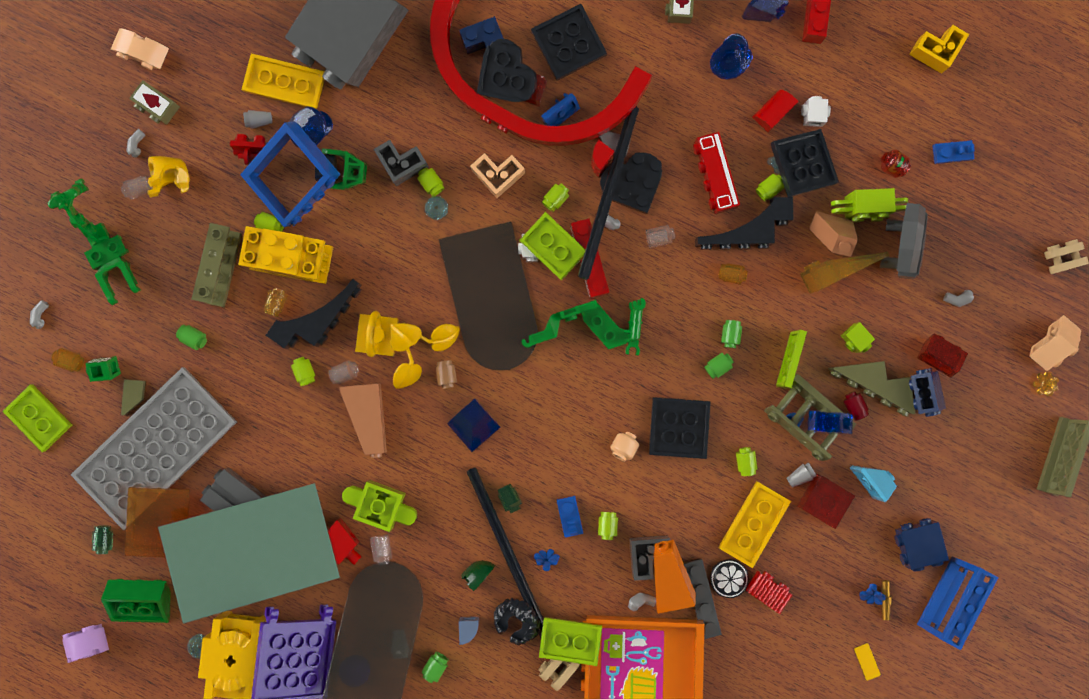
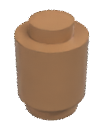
[435,360,457,389]

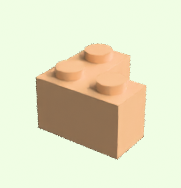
[470,153,525,198]
[1029,315,1081,371]

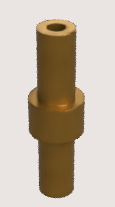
[882,580,892,620]

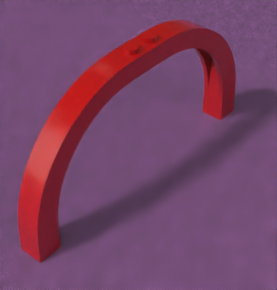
[430,0,652,146]

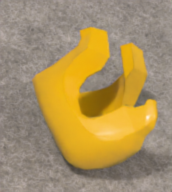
[147,156,190,198]

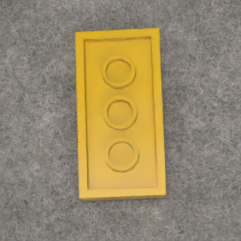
[241,53,325,110]
[718,481,791,568]

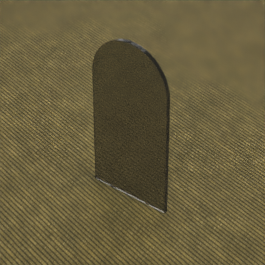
[439,222,538,371]
[322,561,424,699]

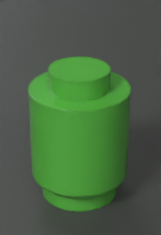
[721,320,742,348]
[176,324,207,350]
[704,352,734,379]
[422,652,449,683]

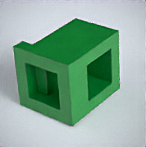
[85,356,121,382]

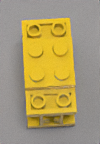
[238,226,333,284]
[198,611,266,699]

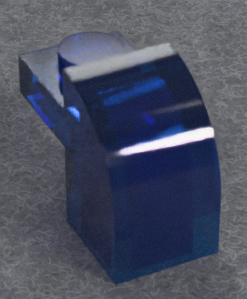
[808,411,853,434]

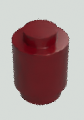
[843,391,869,421]

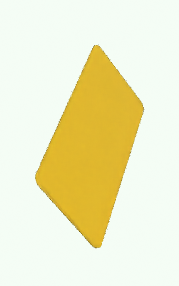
[854,643,881,681]

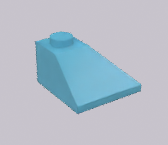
[850,465,897,502]

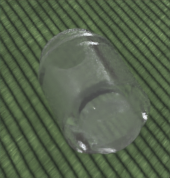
[121,176,152,200]
[328,360,359,384]

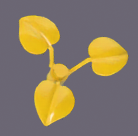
[390,323,460,389]

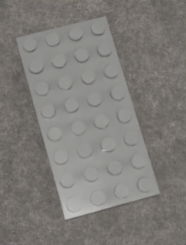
[71,367,237,531]

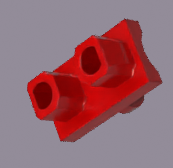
[230,134,266,165]

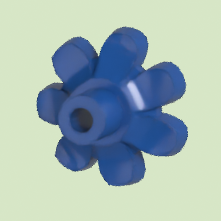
[534,549,560,571]
[859,584,886,605]

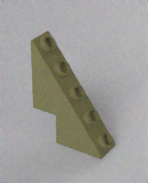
[828,361,915,417]

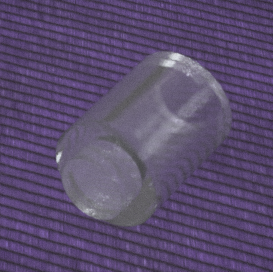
[645,225,675,248]
[370,535,393,565]

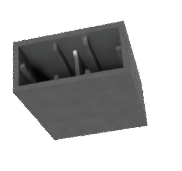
[285,0,409,90]

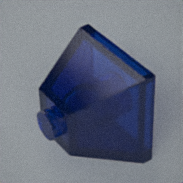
[742,0,789,22]
[447,398,501,452]

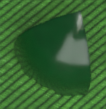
[461,560,496,591]

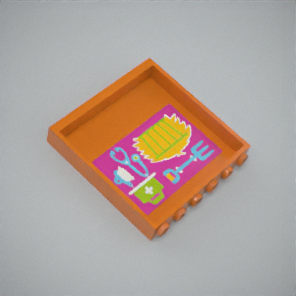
[581,615,704,699]

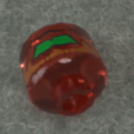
[880,149,911,178]

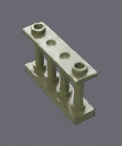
[191,223,242,308]
[764,373,856,461]

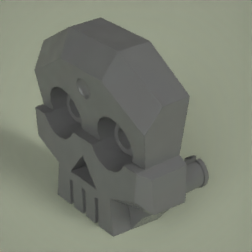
[880,203,928,279]

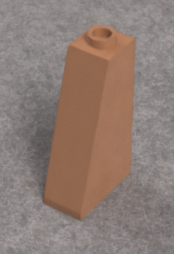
[339,384,387,458]

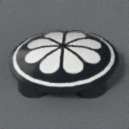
[710,559,749,598]

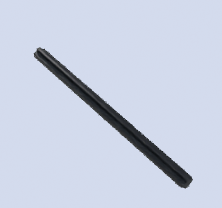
[578,106,639,280]
[467,467,544,638]

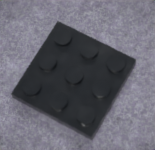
[531,4,607,81]
[770,129,839,198]
[649,397,711,459]

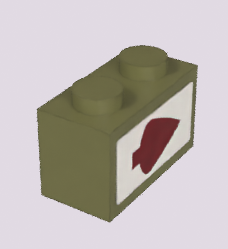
[665,0,694,24]
[129,80,180,125]

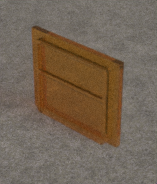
[125,487,190,558]

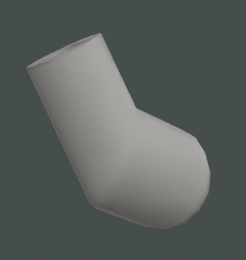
[126,128,146,158]
[604,213,621,230]
[943,290,974,307]
[30,300,49,329]
[628,593,656,611]

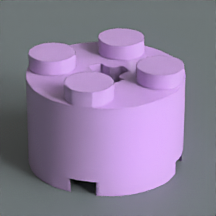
[62,624,109,663]

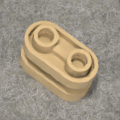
[1044,239,1089,274]
[538,659,580,691]

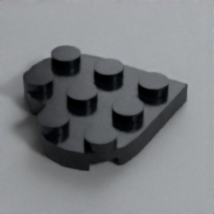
[476,39,537,102]
[600,152,662,214]

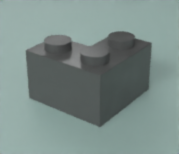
[374,140,429,187]
[629,535,670,581]

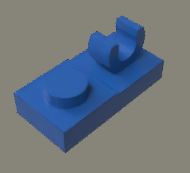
[541,93,580,126]
[932,140,975,164]
[556,495,583,538]

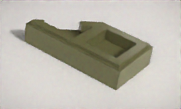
[121,380,146,415]

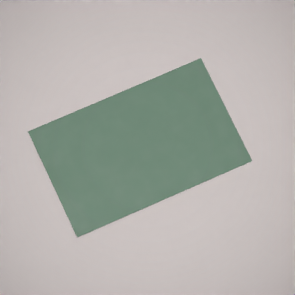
[158,483,340,624]

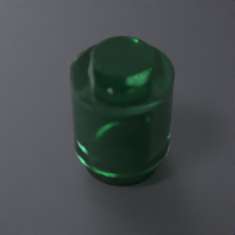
[497,484,523,514]
[92,525,113,555]

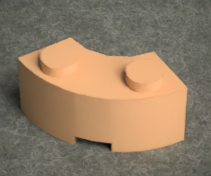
[111,28,169,70]

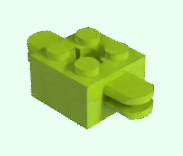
[831,188,908,222]
[342,480,417,532]

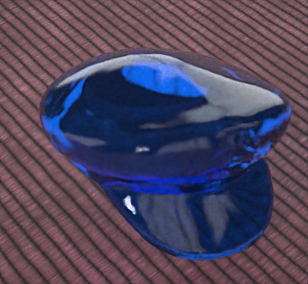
[710,33,753,80]
[289,107,333,148]

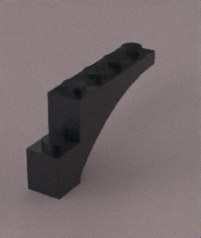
[695,197,794,250]
[265,279,362,349]

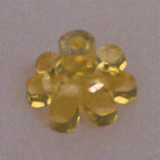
[1033,371,1059,397]

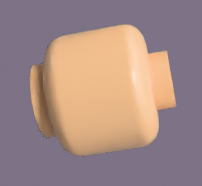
[611,432,639,462]

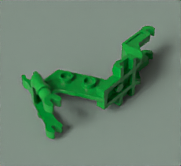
[48,178,141,306]
[521,298,646,356]

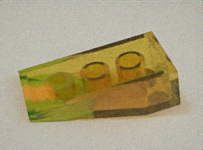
[800,252,889,294]

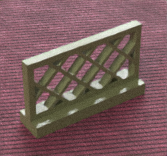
[1037,417,1089,498]

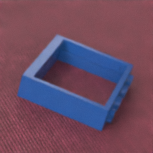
[240,121,340,227]
[917,556,999,650]

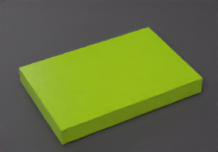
[519,212,586,280]
[776,330,807,388]
[2,384,72,452]
[539,617,602,666]

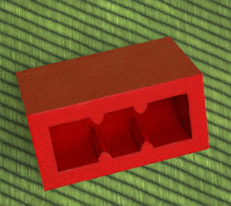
[752,90,799,132]
[591,140,615,177]

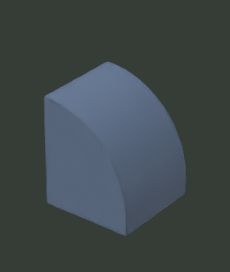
[459,616,479,645]

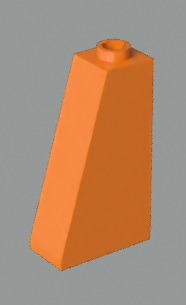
[654,540,696,614]

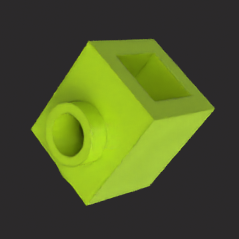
[840,322,875,353]

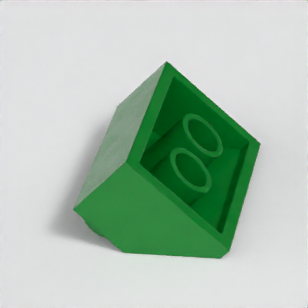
[101,579,171,623]

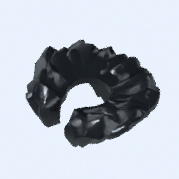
[494,598,541,645]

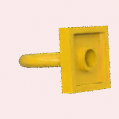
[355,311,399,357]

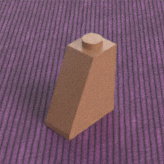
[810,211,858,257]

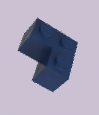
[459,16,504,55]

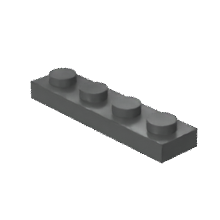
[684,558,722,639]

